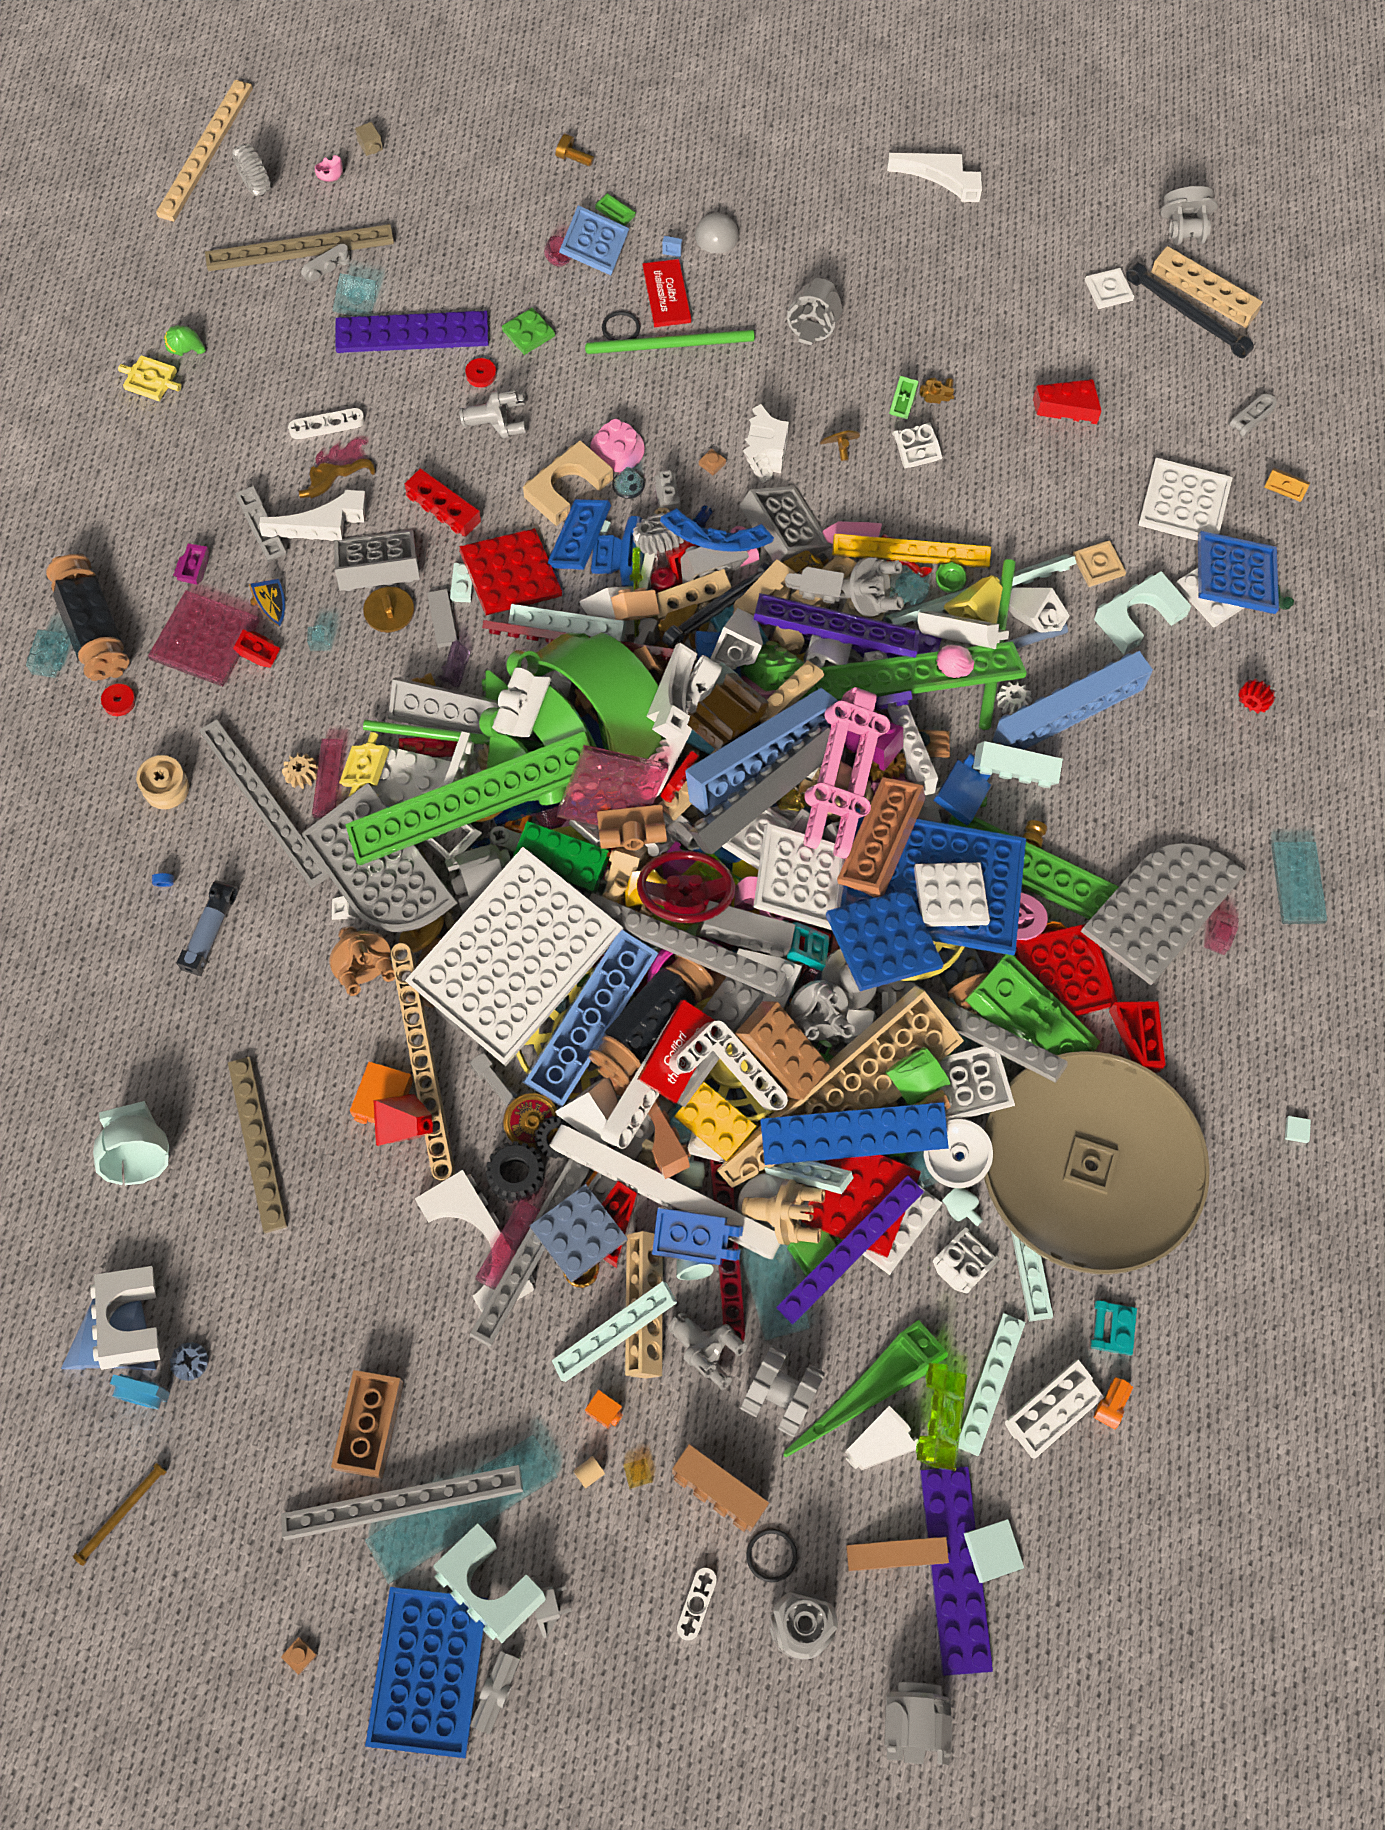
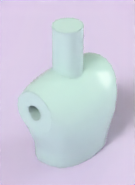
[676,1147,705,1189]
[942,1188,983,1226]

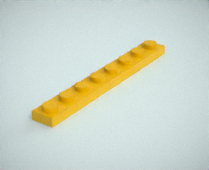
[832,534,991,568]

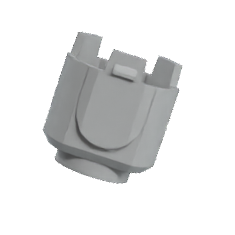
[787,278,843,346]
[445,844,511,911]
[769,1590,838,1660]
[884,1682,952,1766]

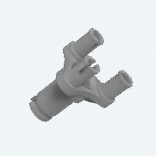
[459,389,527,439]
[668,1313,747,1390]

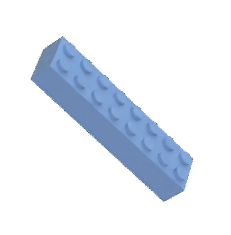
[993,651,1153,750]
[685,688,839,815]
[522,930,658,1106]

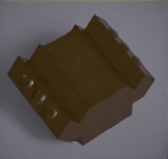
[687,673,769,751]

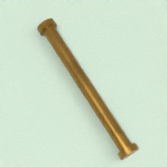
[72,1463,167,1566]

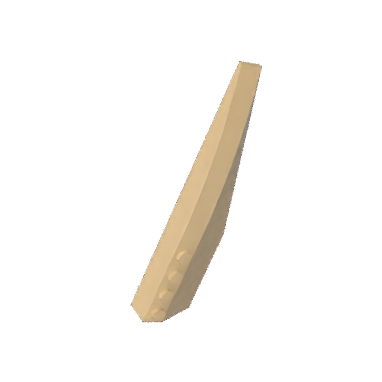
[717,986,964,1188]

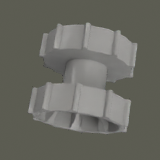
[740,1344,826,1437]

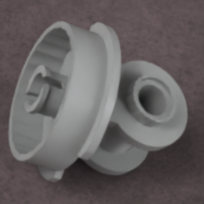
[1160,186,1218,245]

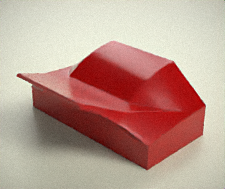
[233,629,281,668]

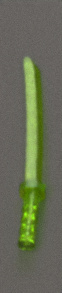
[629,548,643,637]

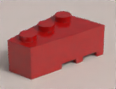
[1033,379,1102,425]
[1109,1001,1166,1073]
[602,1181,637,1268]

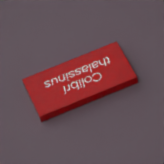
[642,259,691,328]
[637,1000,717,1103]

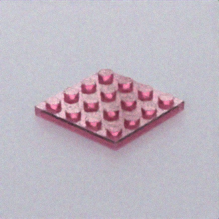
[148,590,260,687]
[557,745,669,825]

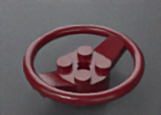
[637,851,735,923]

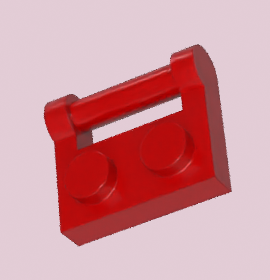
[661,751,698,803]

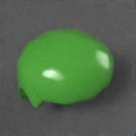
[936,562,966,593]

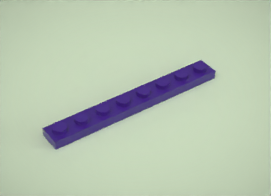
[776,1176,924,1325]

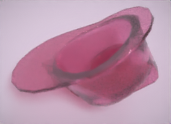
[530,801,573,829]

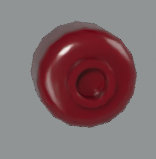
[650,567,677,594]

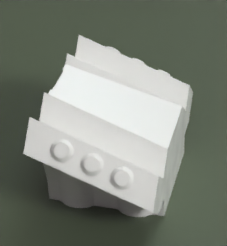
[743,404,789,483]

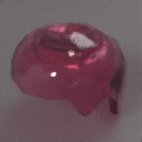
[544,235,571,267]

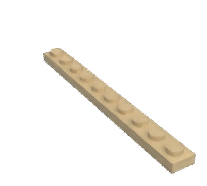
[156,79,253,222]
[658,660,824,821]

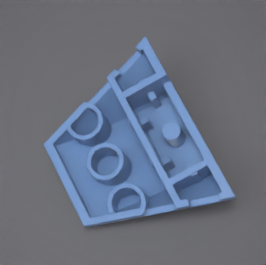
[61,1298,156,1370]

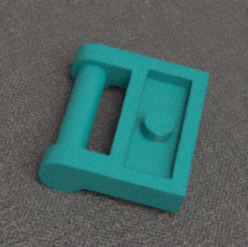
[787,922,829,971]
[1090,1301,1137,1356]

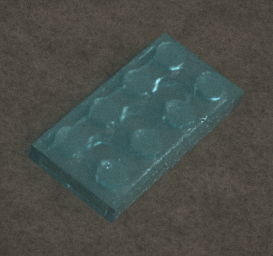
[1271,842,1327,924]
[740,1244,810,1341]

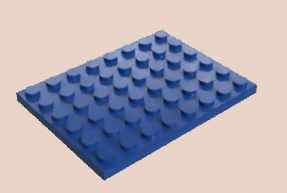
[840,808,1026,955]

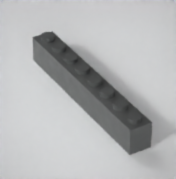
[689,726,830,854]

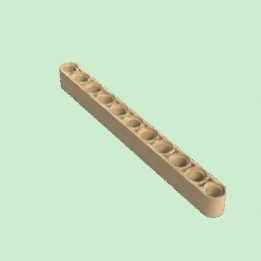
[391,943,455,1182]

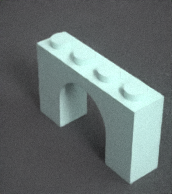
[1094,571,1192,654]
[433,1523,546,1643]

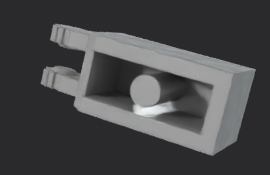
[785,567,844,603]

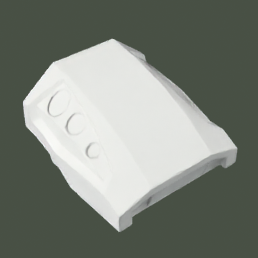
[892,422,942,469]
[933,1227,1000,1293]

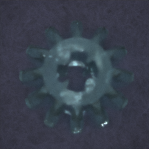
[894,570,929,606]

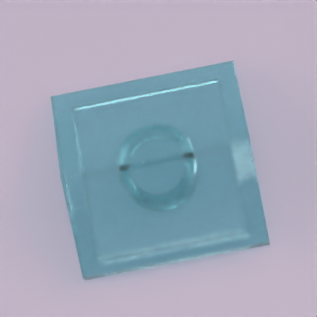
[332,273,377,317]

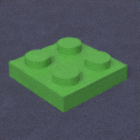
[502,308,555,355]

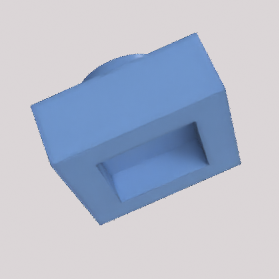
[662,236,682,257]

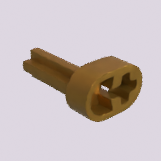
[555,133,594,167]

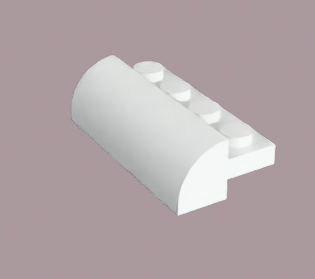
[918,611,1009,649]
[1005,1360,1104,1459]

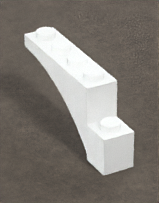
[887,153,982,202]
[259,490,366,541]
[646,643,697,740]

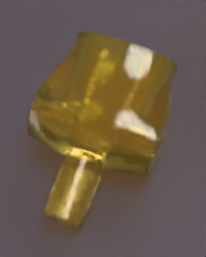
[776,786,806,812]

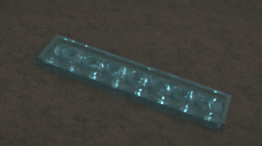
[365,1434,558,1584]

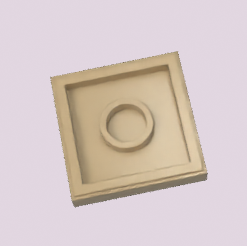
[1073,540,1126,587]

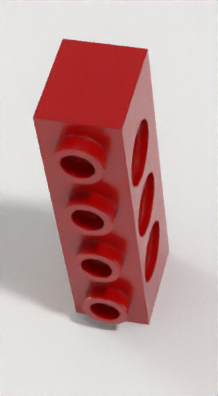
[404,468,481,537]

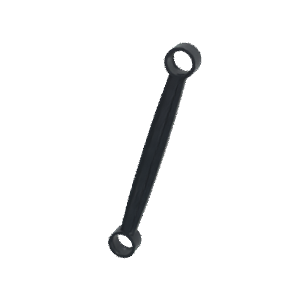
[1126,263,1254,358]
[662,560,772,649]

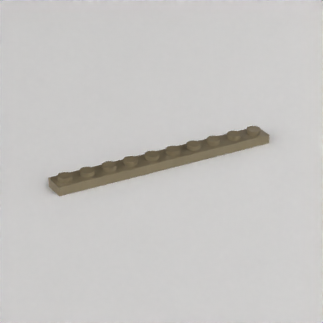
[205,224,394,271]

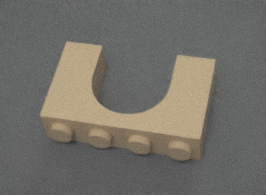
[523,441,613,526]

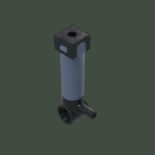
[176,880,238,976]

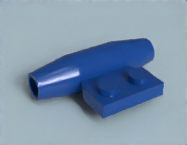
[591,516,645,589]

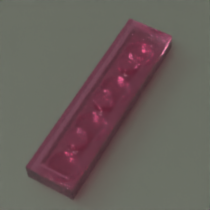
[312,739,344,818]
[475,1199,540,1290]

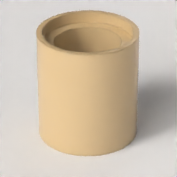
[573,1456,605,1489]

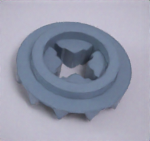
[170,1342,208,1381]

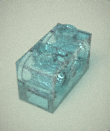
[26,629,68,678]

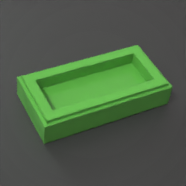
[595,193,635,226]

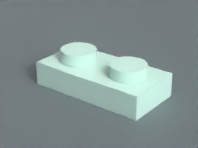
[450,563,473,602]

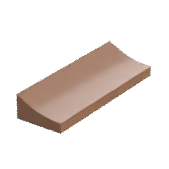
[837,777,926,898]

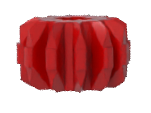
[1238,678,1276,714]

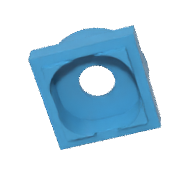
[110,1374,170,1409]

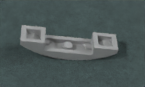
[235,486,286,562]

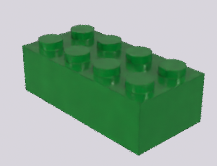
[512,821,610,894]

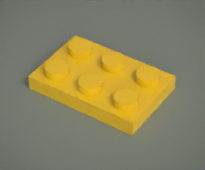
[674,1082,756,1162]

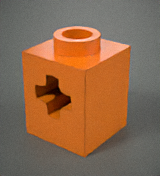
[585,1390,623,1429]

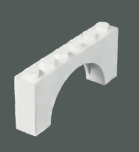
[415,1170,535,1312]

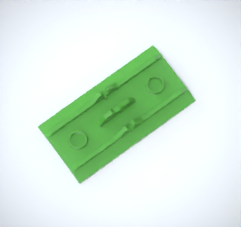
[964,954,1100,1055]

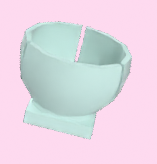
[93,1101,169,1185]

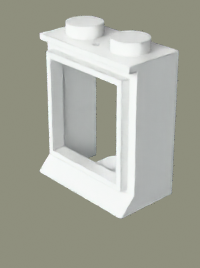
[422,823,482,863]

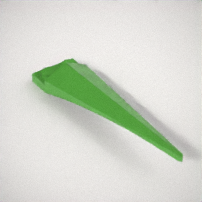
[783,1320,948,1457]

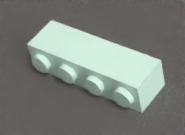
[973,741,1063,788]

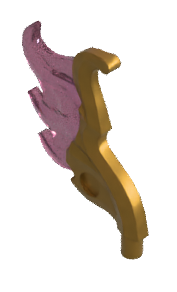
[299,438,375,499]

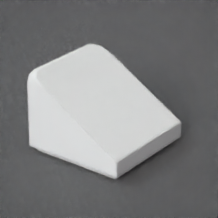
[332,896,358,919]

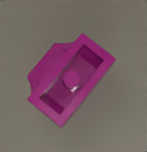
[173,543,209,585]

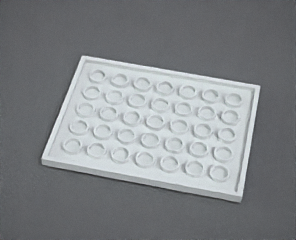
[405,847,624,1066]

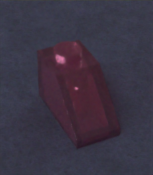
[1204,910,1239,955]

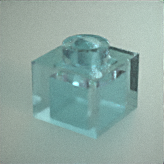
[307,625,331,651]

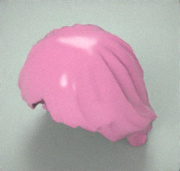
[936,644,974,678]

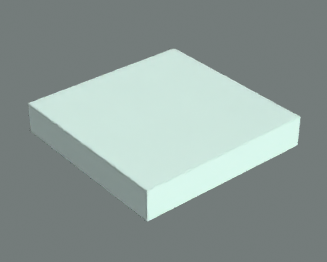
[964,1519,1024,1583]

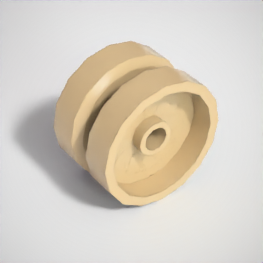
[136,755,190,809]

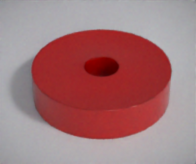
[465,358,496,388]
[101,684,136,716]

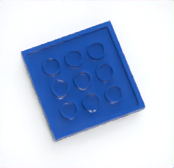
[1198,531,1279,614]
[826,889,944,991]

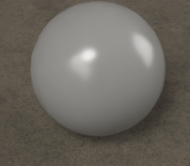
[695,213,739,253]

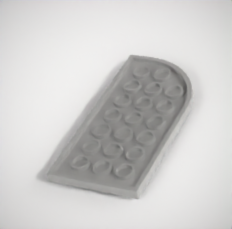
[300,783,457,932]
[1081,843,1247,985]

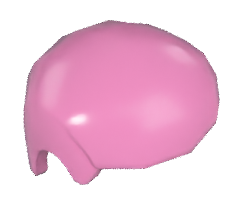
[315,155,343,182]

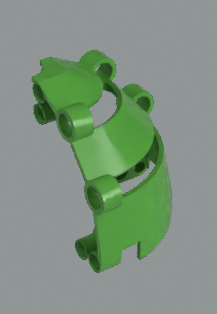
[479,632,666,805]

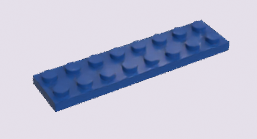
[760,1102,949,1165]

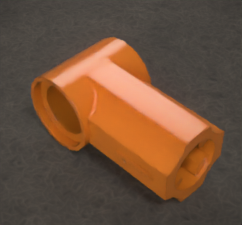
[1093,1377,1133,1429]

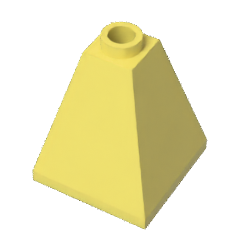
[943,575,1003,624]

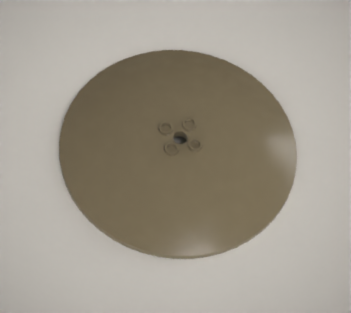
[984,1051,1210,1274]

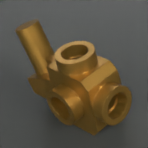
[919,378,955,404]

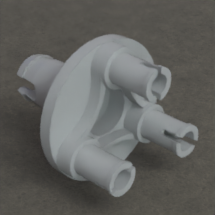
[840,558,904,616]
[822,949,877,1010]
[788,980,855,1041]

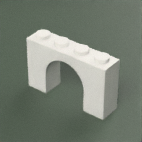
[90,1266,160,1370]

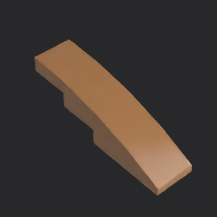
[846,1537,949,1571]

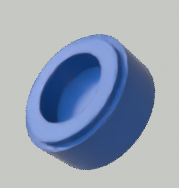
[152,873,174,887]

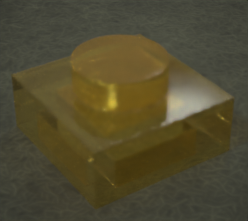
[623,1458,653,1489]

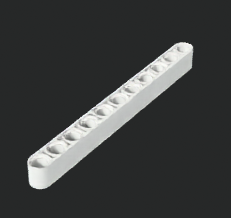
[550,1125,780,1259]

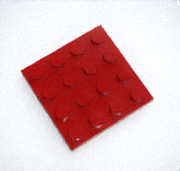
[459,528,562,616]
[1015,924,1118,1017]
[801,1155,921,1258]

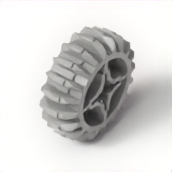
[232,143,271,196]
[633,512,684,555]

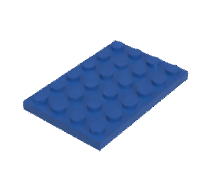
[365,1587,489,1758]

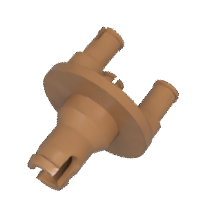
[329,926,395,996]

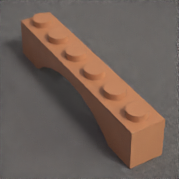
[609,1071,691,1179]

